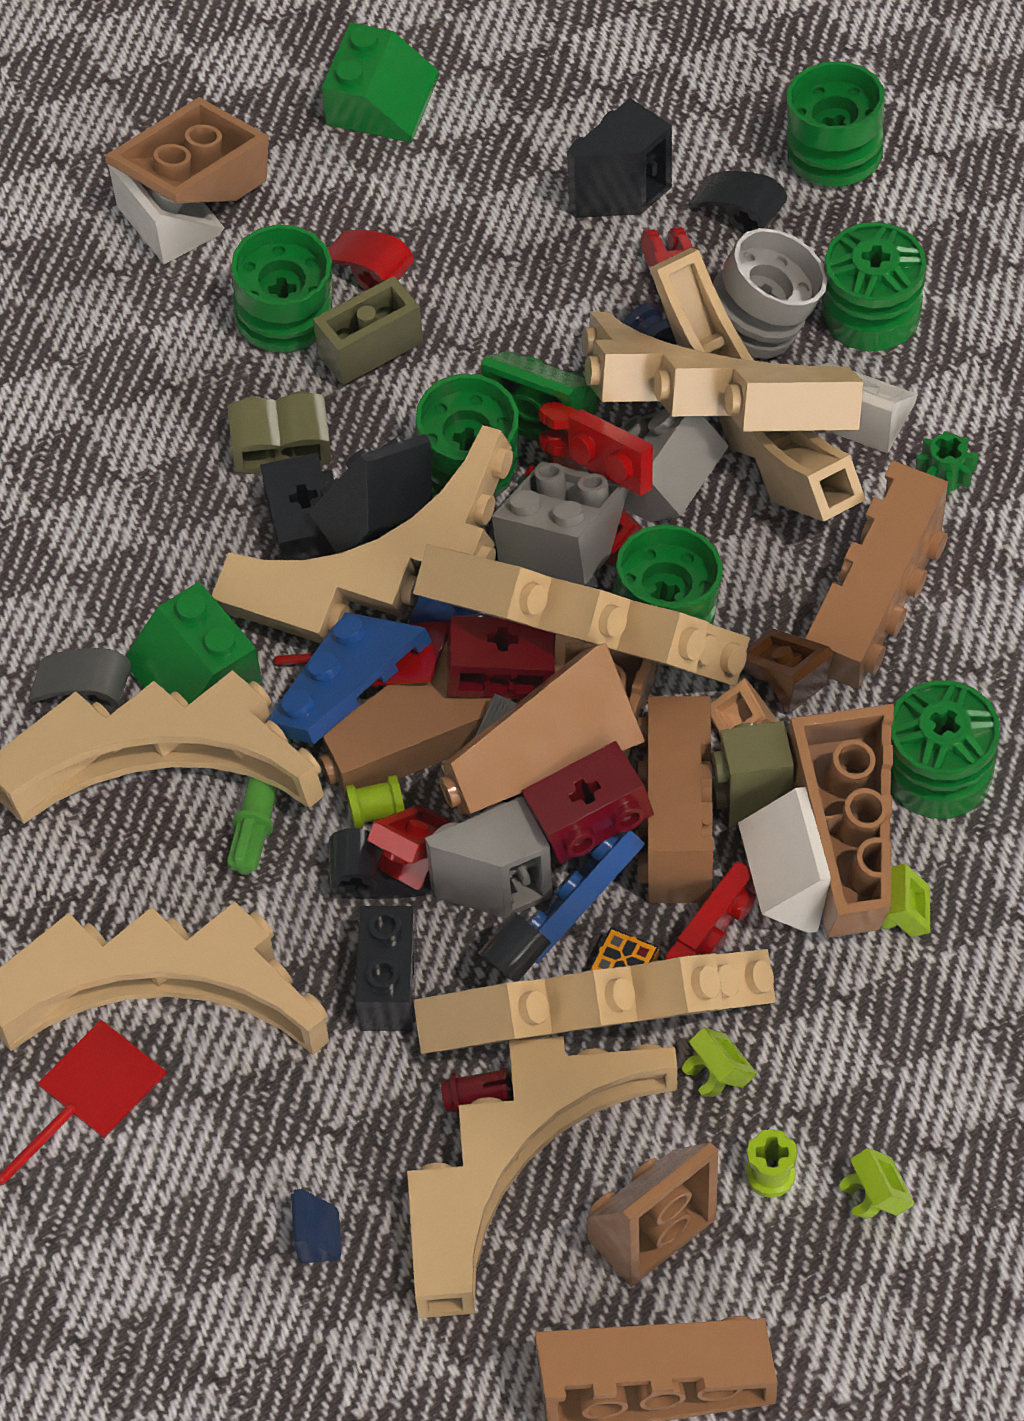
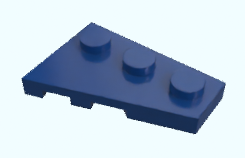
[527,830,645,964]

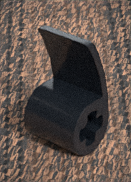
[688,171,787,234]
[328,828,430,899]
[478,912,551,982]

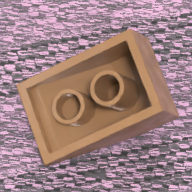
[105,97,269,203]
[587,1142,718,1287]

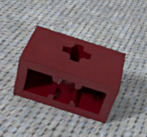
[447,615,555,699]
[521,741,654,864]

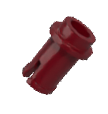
[441,1068,513,1116]

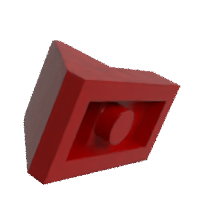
[367,804,453,890]

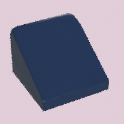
[291,1189,342,1264]

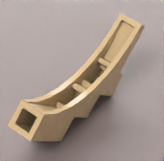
[649,248,866,522]
[581,312,864,431]
[212,425,513,644]
[413,544,750,686]
[0,670,325,824]
[0,902,329,1055]
[413,949,776,1054]
[407,1035,677,1318]

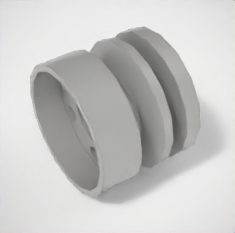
[713,228,828,359]

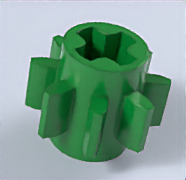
[915,431,979,495]

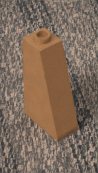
[318,642,510,800]
[439,643,645,814]

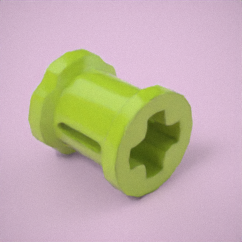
[345,775,405,829]
[746,1129,797,1198]

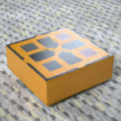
[588,927,659,971]

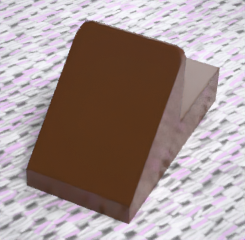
[742,628,833,714]

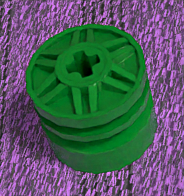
[787,61,884,187]
[822,222,927,352]
[231,224,332,353]
[416,374,519,498]
[613,524,723,625]
[890,681,1000,819]

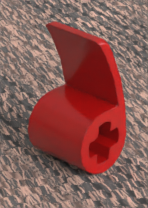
[328,229,414,291]

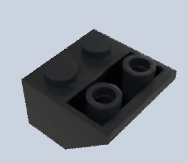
[567,98,672,218]
[309,434,432,554]

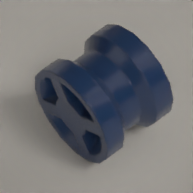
[623,303,677,345]

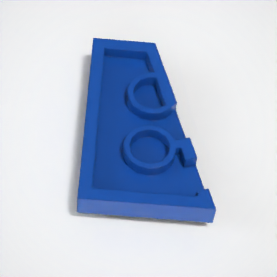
[266,612,432,744]

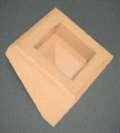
[711,678,778,737]

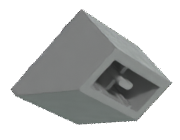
[621,409,729,522]
[492,461,628,585]
[425,796,553,919]

